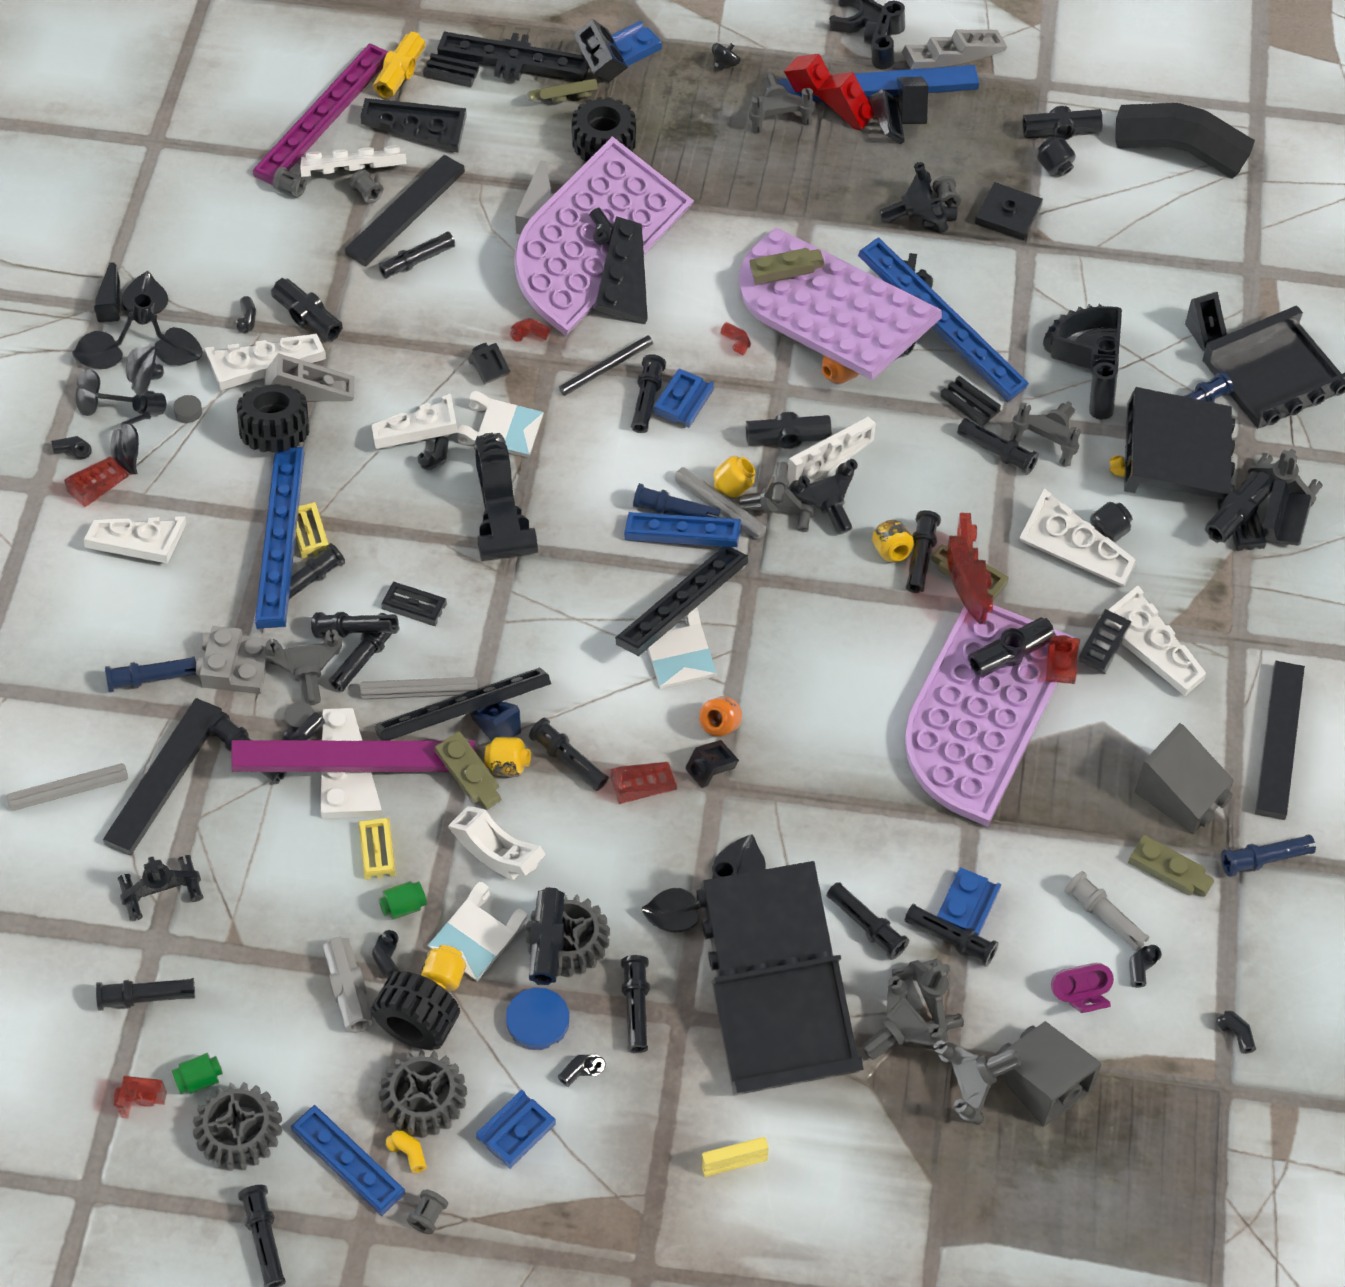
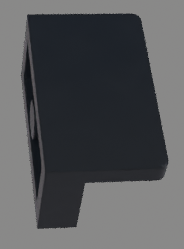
[1262,479,1312,546]

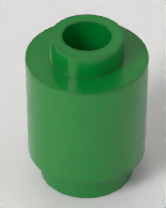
[378,881,427,920]
[172,1052,223,1094]

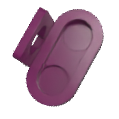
[1051,962,1114,1013]

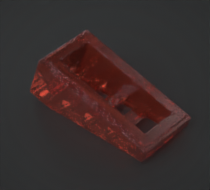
[64,456,129,507]
[611,762,677,804]

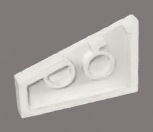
[372,393,459,449]
[84,516,186,564]

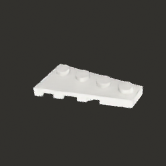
[300,145,407,177]
[204,334,326,390]
[787,417,876,487]
[1019,488,1136,588]
[1099,586,1206,696]
[321,708,383,819]

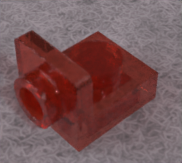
[1045,635,1080,684]
[114,1076,167,1118]

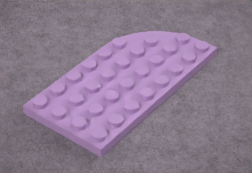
[514,136,694,336]
[739,227,942,380]
[905,596,1078,827]

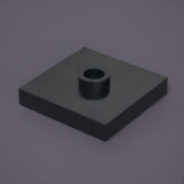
[975,182,1043,240]

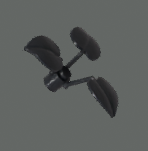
[72,271,203,369]
[76,347,167,474]
[642,834,766,933]

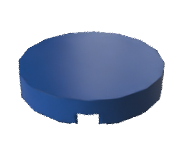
[506,988,569,1050]

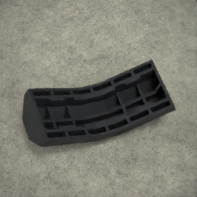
[1115,103,1255,179]

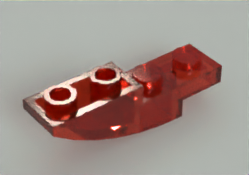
[946,513,993,624]

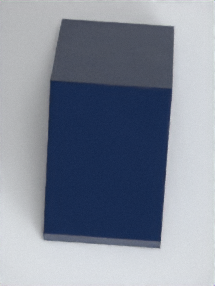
[470,701,521,742]

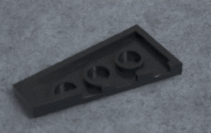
[360,98,467,153]
[594,216,648,324]

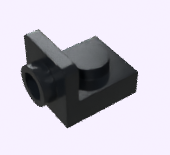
[468,343,510,385]
[685,740,739,788]

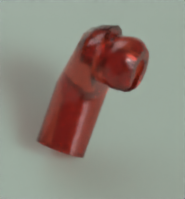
[510,318,552,342]
[720,322,751,355]

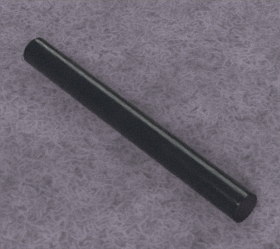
[559,335,653,396]

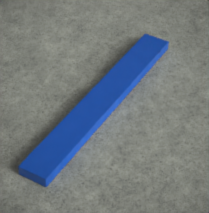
[778,65,979,101]
[858,237,1029,402]
[255,447,305,629]

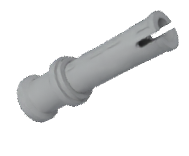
[1064,871,1149,951]

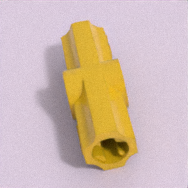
[373,31,426,99]

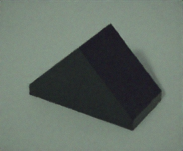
[897,76,928,124]
[1185,292,1227,352]

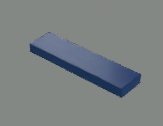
[624,512,741,548]
[290,1104,406,1216]

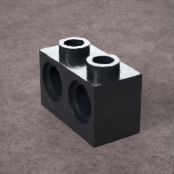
[573,19,628,83]

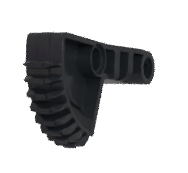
[1043,303,1122,420]
[474,432,538,561]

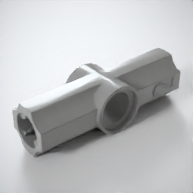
[323,936,373,1033]

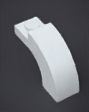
[448,806,546,880]

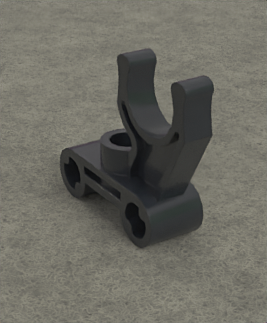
[829,0,905,69]

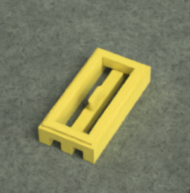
[296,502,328,559]
[358,818,396,880]
[701,1137,769,1177]

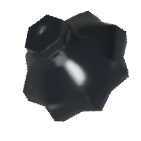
[712,42,741,70]

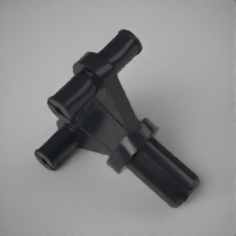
[879,162,949,232]
[788,459,858,534]
[117,855,204,921]

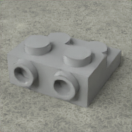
[196,626,272,694]

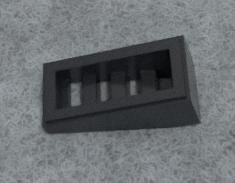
[868,89,905,144]
[94,262,120,322]
[1078,609,1132,674]

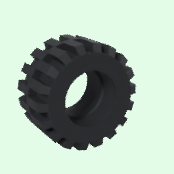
[572,97,636,161]
[237,384,309,453]
[371,971,460,1051]

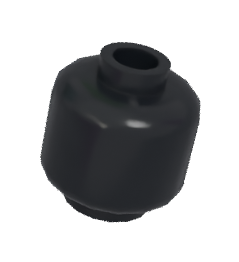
[1037,136,1076,176]
[1090,502,1133,543]

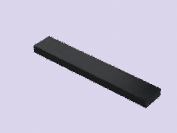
[345,155,465,267]
[615,547,748,657]
[1255,660,1305,820]
[374,667,551,741]
[103,698,222,856]

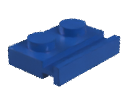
[611,21,662,66]
[654,369,714,428]
[937,867,1001,935]
[476,1089,556,1169]

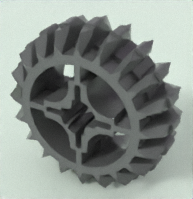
[525,894,610,977]
[379,1049,467,1138]
[193,1082,282,1171]

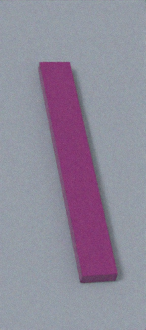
[253,43,388,185]
[231,740,476,772]

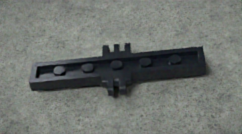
[437,31,590,81]

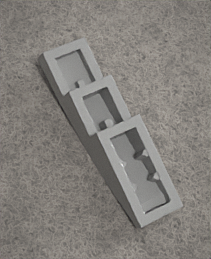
[902,29,1007,69]

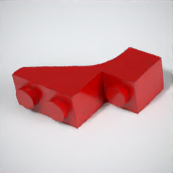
[784,54,875,130]

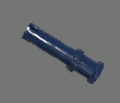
[1184,371,1233,403]
[633,483,720,518]
[105,656,196,693]
[1221,834,1316,877]

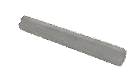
[675,467,766,539]
[360,677,478,699]
[7,763,128,811]

